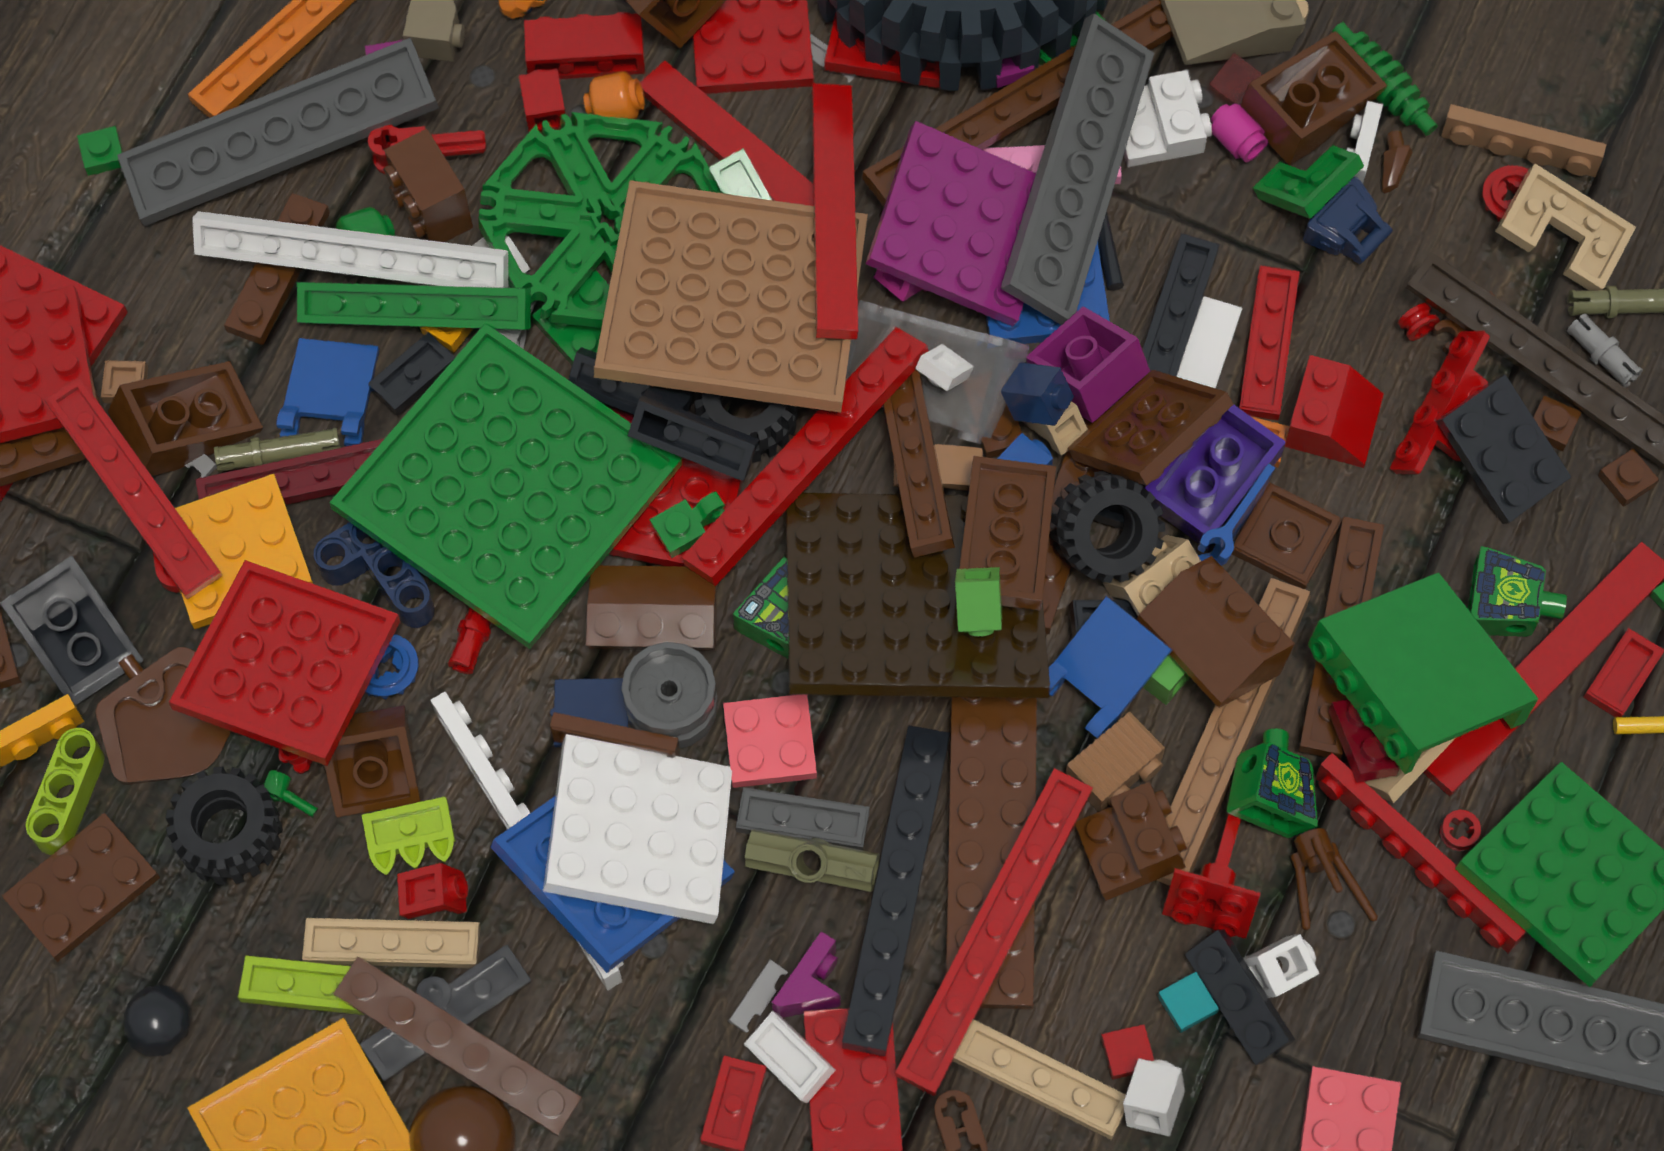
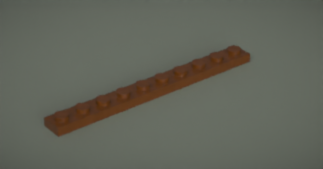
[862,0,1174,206]

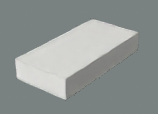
[744,1011,835,1103]

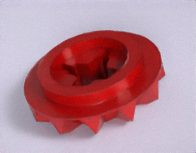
[1481,165,1529,222]

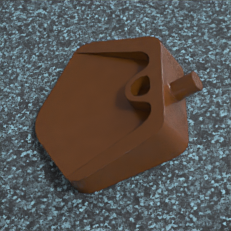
[96,647,232,785]

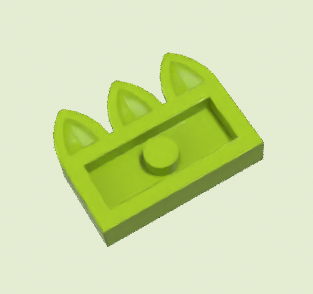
[362,796,456,875]

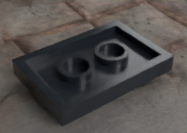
[1436,374,1571,524]

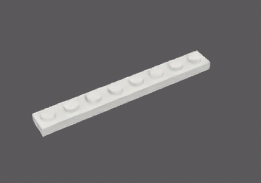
[192,211,508,288]
[431,692,624,991]

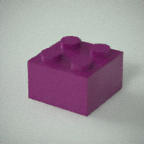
[1025,306,1150,423]

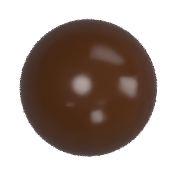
[409,1086,516,1151]

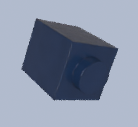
[1000,362,1074,426]

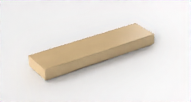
[302,918,481,968]
[953,1020,1126,1140]

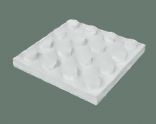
[543,734,732,924]

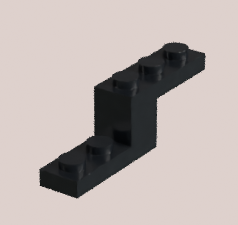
[568,347,759,481]

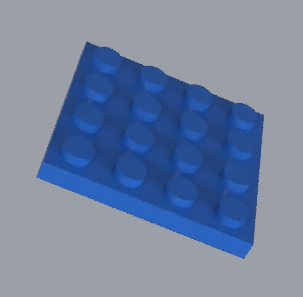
[491,796,735,973]

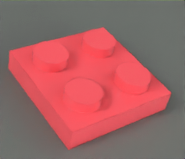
[723,694,817,788]
[1299,1066,1401,1151]

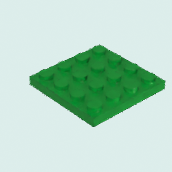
[1455,762,1664,987]

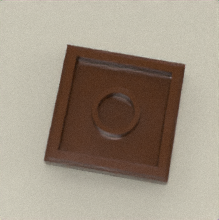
[1232,482,1343,589]

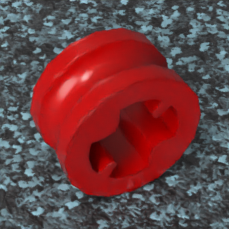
[1398,303,1440,341]
[1439,809,1481,851]

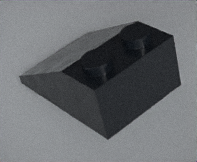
[0,555,143,705]

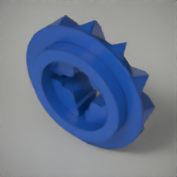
[365,634,420,699]

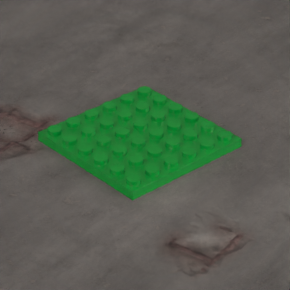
[330,323,682,649]

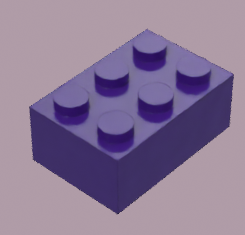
[1144,405,1286,551]

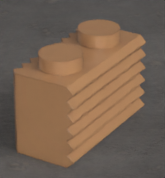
[1066,712,1165,812]

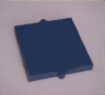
[550,678,629,748]

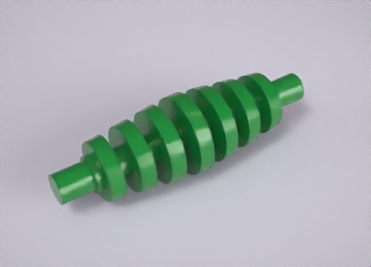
[1332,22,1438,136]

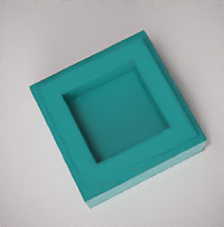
[1157,972,1219,1033]

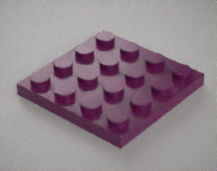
[865,121,1036,326]

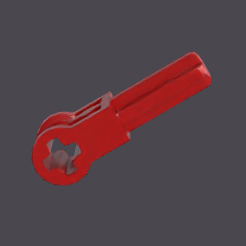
[368,125,486,174]

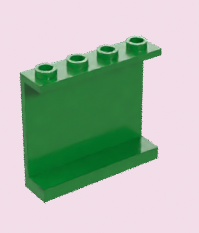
[1307,572,1538,774]

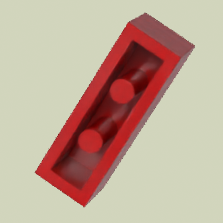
[524,12,646,79]

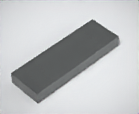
[736,787,870,850]

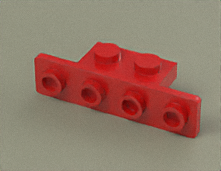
[1390,331,1490,475]

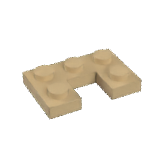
[1495,164,1636,290]

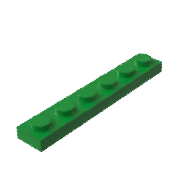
[297,282,531,330]

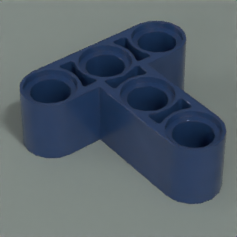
[314,522,435,628]

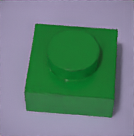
[77,126,123,176]

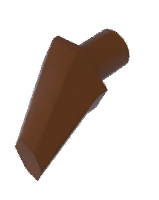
[1382,131,1413,193]

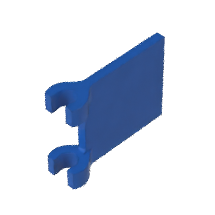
[276,338,379,446]
[1198,463,1275,566]
[1049,596,1173,739]

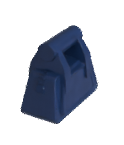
[1303,177,1392,264]

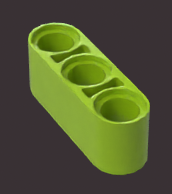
[26,728,105,855]

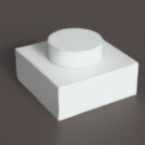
[915,344,974,391]

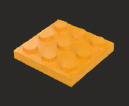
[175,474,313,629]

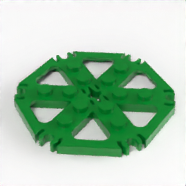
[478,112,721,328]

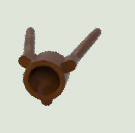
[1290,828,1378,930]

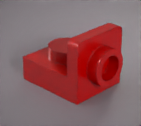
[397,863,468,919]

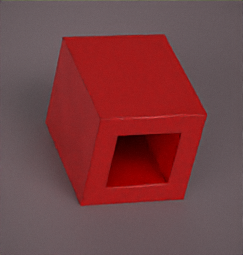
[519,69,565,134]

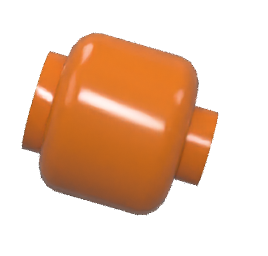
[584,71,645,119]

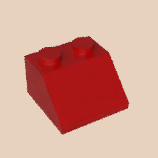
[1285,355,1384,468]

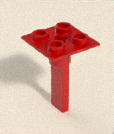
[1162,814,1261,939]

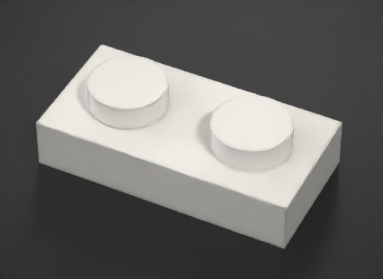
[1347,101,1383,183]

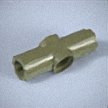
[745,829,880,892]

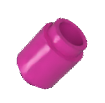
[1211,104,1268,162]

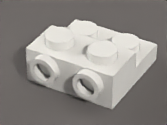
[1124,70,1212,167]

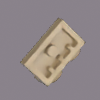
[1103,535,1201,616]

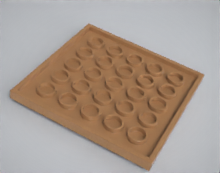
[594,180,868,412]

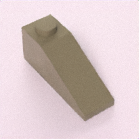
[403,0,465,62]

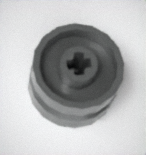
[622,642,718,748]

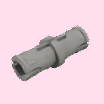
[1567,313,1643,388]

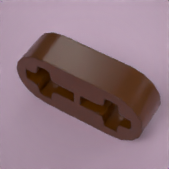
[934,1090,988,1151]

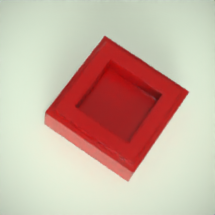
[1101,1024,1154,1080]

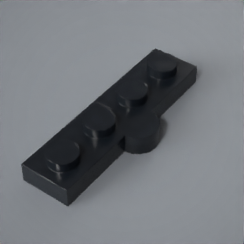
[360,944,531,1082]

